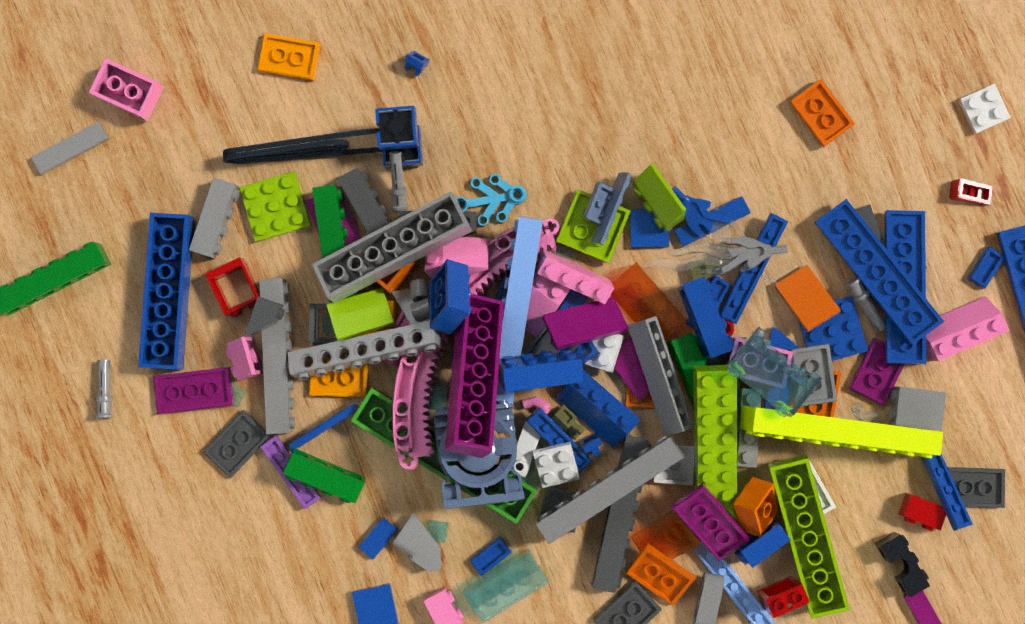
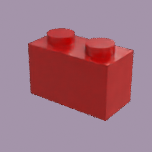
[898,493,946,532]

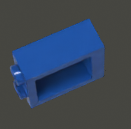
[734,520,791,568]

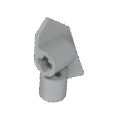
[392,279,430,325]
[392,513,441,572]

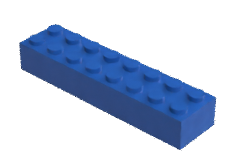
[138,212,195,370]

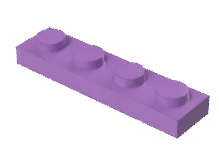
[261,435,322,509]

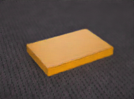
[257,33,321,81]
[309,358,368,397]

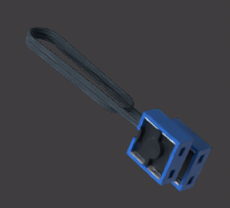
[223,105,423,169]

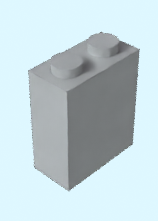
[888,386,946,431]

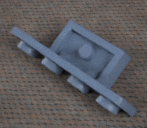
[583,172,631,245]

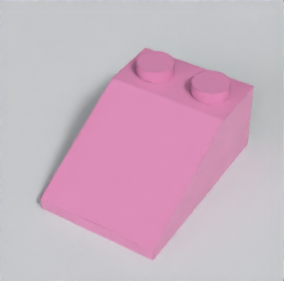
[425,237,488,279]
[525,271,570,337]

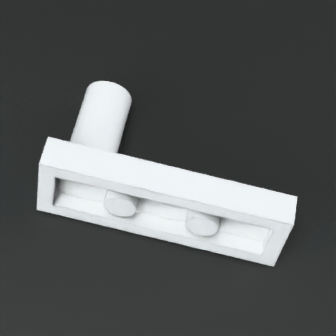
[513,416,540,477]

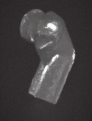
[850,402,878,421]

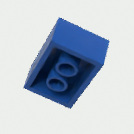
[430,259,471,334]

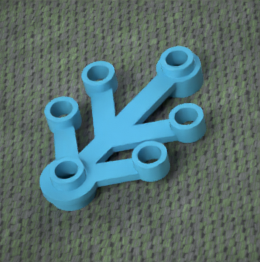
[456,174,527,227]

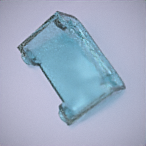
[727,327,822,417]

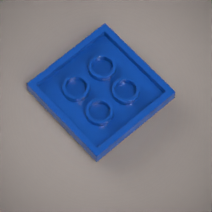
[798,296,868,361]

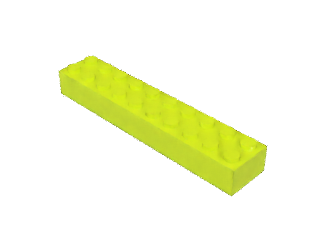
[739,405,943,458]

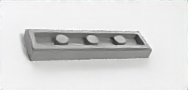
[31,121,109,175]

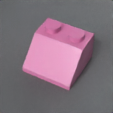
[226,336,263,381]

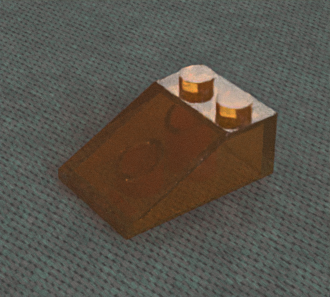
[631,510,701,559]

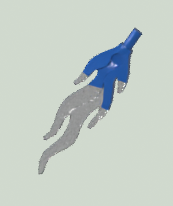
[672,186,779,284]

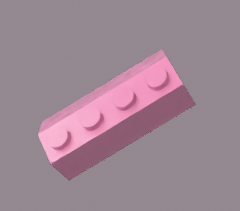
[926,296,1009,361]

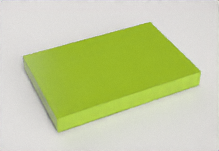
[326,288,394,341]

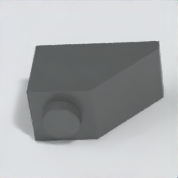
[245,297,285,335]

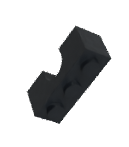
[875,532,930,597]

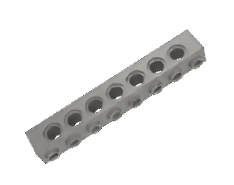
[288,320,442,380]

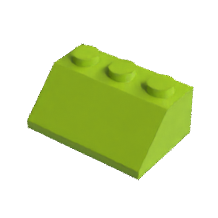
[632,163,686,232]

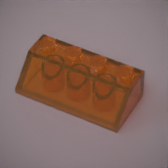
[611,262,687,340]

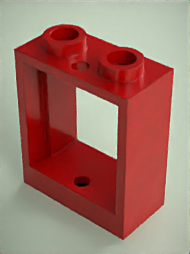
[205,257,260,318]
[756,576,810,618]

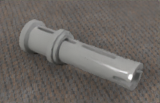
[389,151,408,211]
[844,277,885,332]
[95,360,113,418]

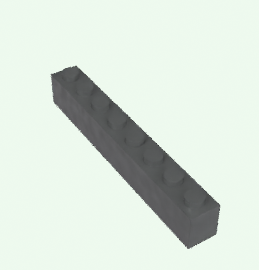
[591,435,651,593]

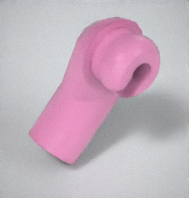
[522,396,550,414]

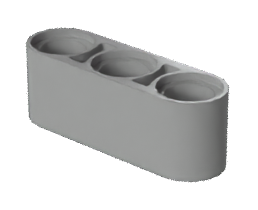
[693,572,724,624]

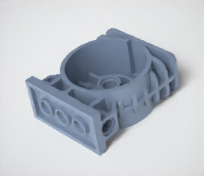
[433,400,525,509]

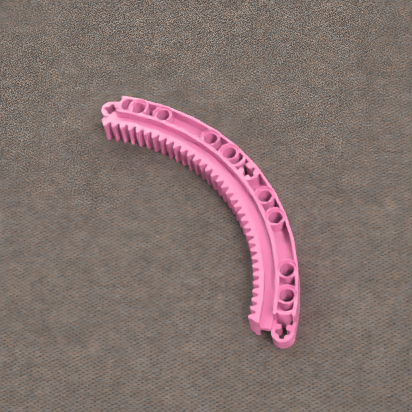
[393,218,560,470]

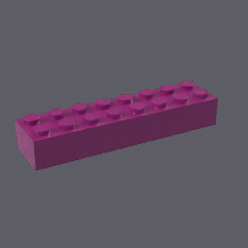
[444,293,504,458]

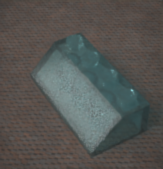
[463,549,549,623]

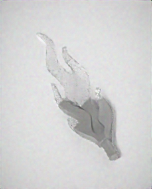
[642,236,788,275]

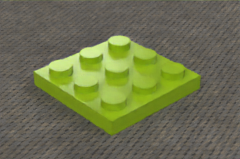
[240,171,311,242]
[556,189,631,264]

